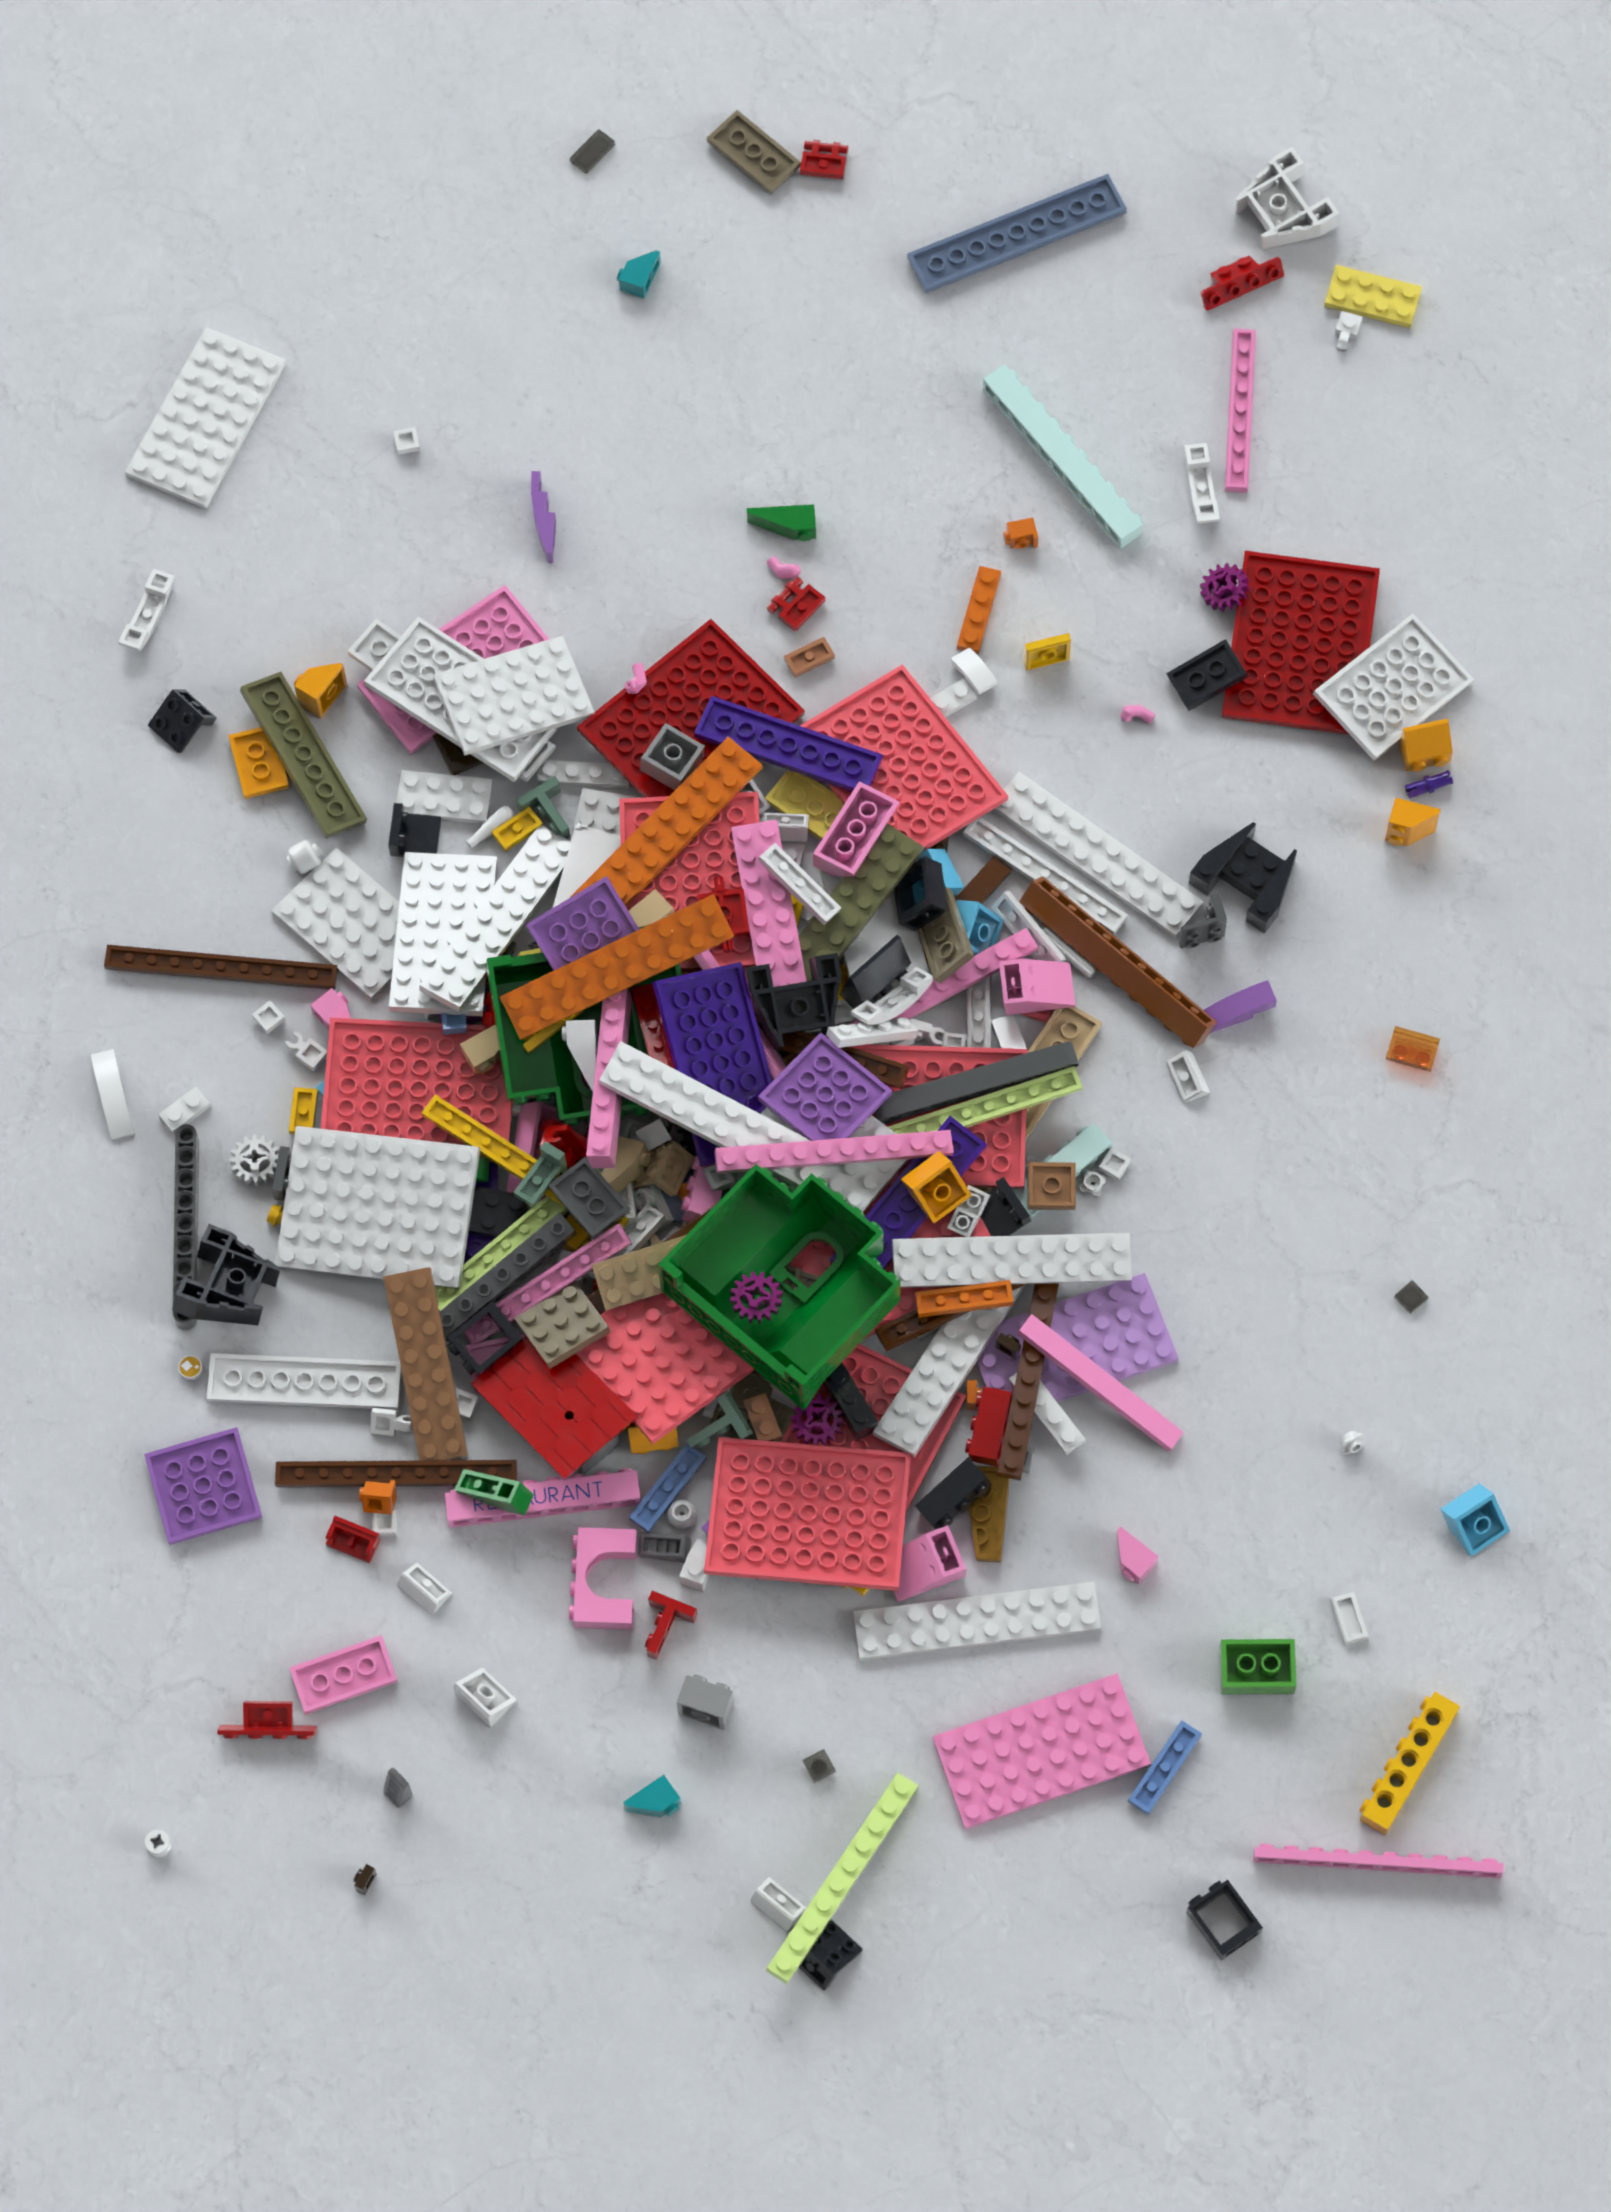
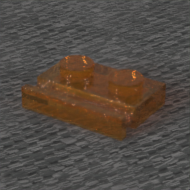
[1386,1026,1440,1072]

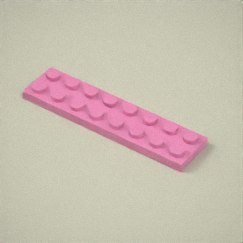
[731,819,807,987]

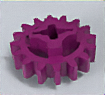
[1200,563,1250,612]
[730,1271,783,1324]
[791,1394,843,1446]

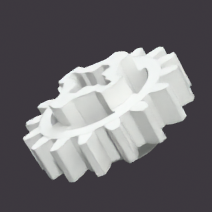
[229,1134,279,1186]

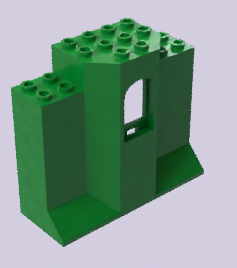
[485,953,681,1126]
[658,1164,900,1411]

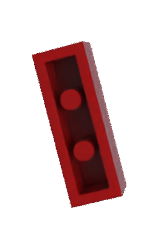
[965,1387,1013,1467]

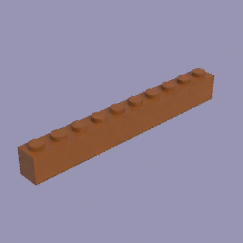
[1019,876,1217,1048]

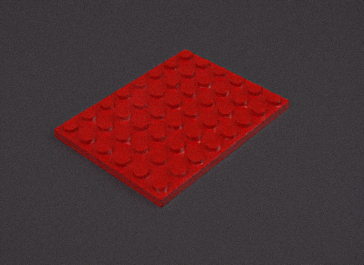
[1221,551,1380,735]
[577,619,805,797]

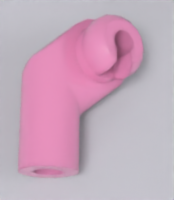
[767,556,801,579]
[625,663,647,694]
[1120,705,1156,724]

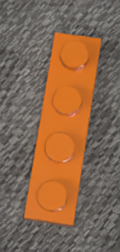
[957,566,1001,654]
[915,1280,1014,1318]

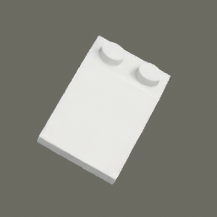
[562,1020,598,1091]

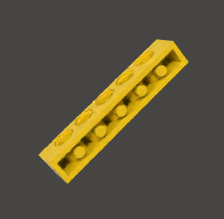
[1359,1691,1460,1835]

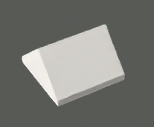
[454,1667,517,1728]

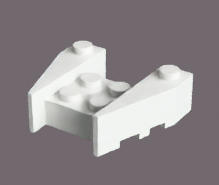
[1235,147,1340,250]

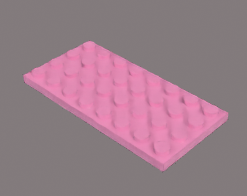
[357,585,549,755]
[933,1673,1151,1830]

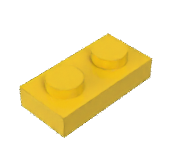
[492,807,543,852]
[289,1087,318,1135]

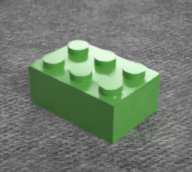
[1219,1639,1296,1695]

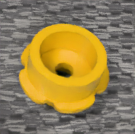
[266,1204,283,1227]

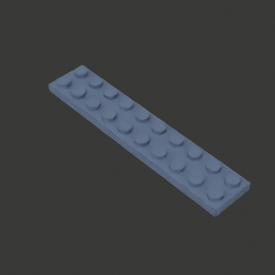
[907,174,1127,294]

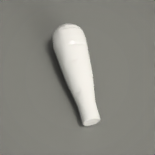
[466,806,515,848]

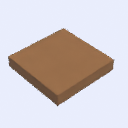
[1028,1162,1076,1210]

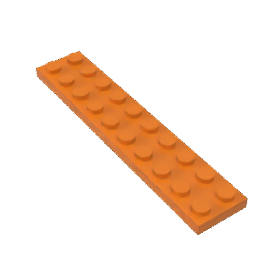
[570,737,763,907]
[500,894,734,1040]

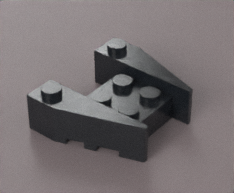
[1189,822,1297,934]
[743,953,841,1050]
[172,1224,281,1326]

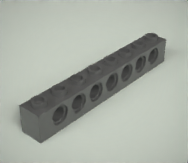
[440,1212,577,1343]

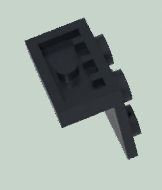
[148,689,217,753]
[388,803,442,857]
[981,1177,1032,1236]
[799,1919,863,1991]

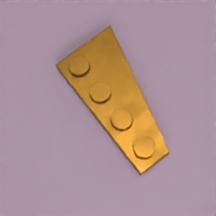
[969,1466,1010,1563]

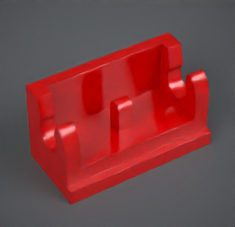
[540,1124,587,1170]
[325,1515,381,1563]

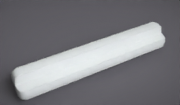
[1043,927,1096,978]

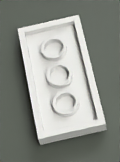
[397,770,493,824]

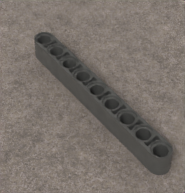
[874,1042,1079,1124]
[173,1124,199,1330]

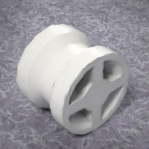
[145,1829,172,1858]

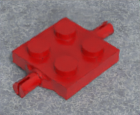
[697,876,750,953]

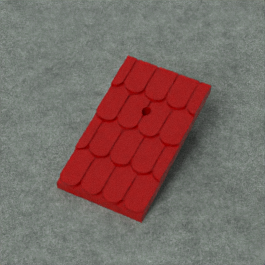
[470,1337,638,1480]

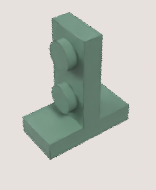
[516,776,570,839]
[513,1141,568,1208]
[686,1391,754,1449]

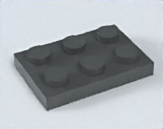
[548,1157,631,1240]

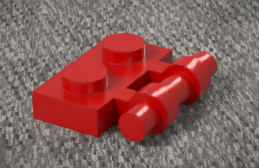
[800,140,849,180]
[767,577,826,632]

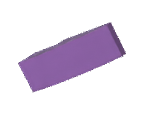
[1204,980,1277,1033]

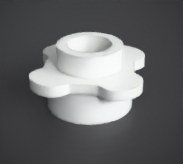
[1079,1171,1106,1197]
[1340,1431,1364,1455]

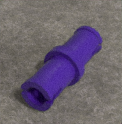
[1405,770,1453,799]

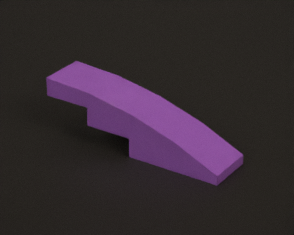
[531,471,556,563]

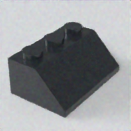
[839,934,911,1009]

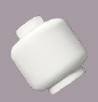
[286,840,323,874]

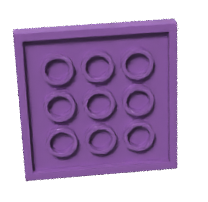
[526,876,640,971]
[758,1033,892,1141]
[144,1427,263,1545]

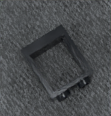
[894,857,948,931]
[447,1301,523,1377]
[1186,1879,1263,1961]

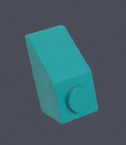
[617,250,661,299]
[623,1775,681,1818]

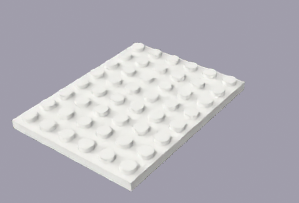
[275,1126,481,1289]

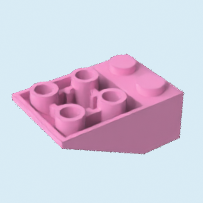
[999,959,1076,1015]
[893,1525,966,1602]

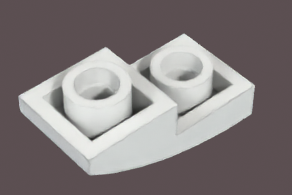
[951,647,998,695]
[947,1185,991,1237]

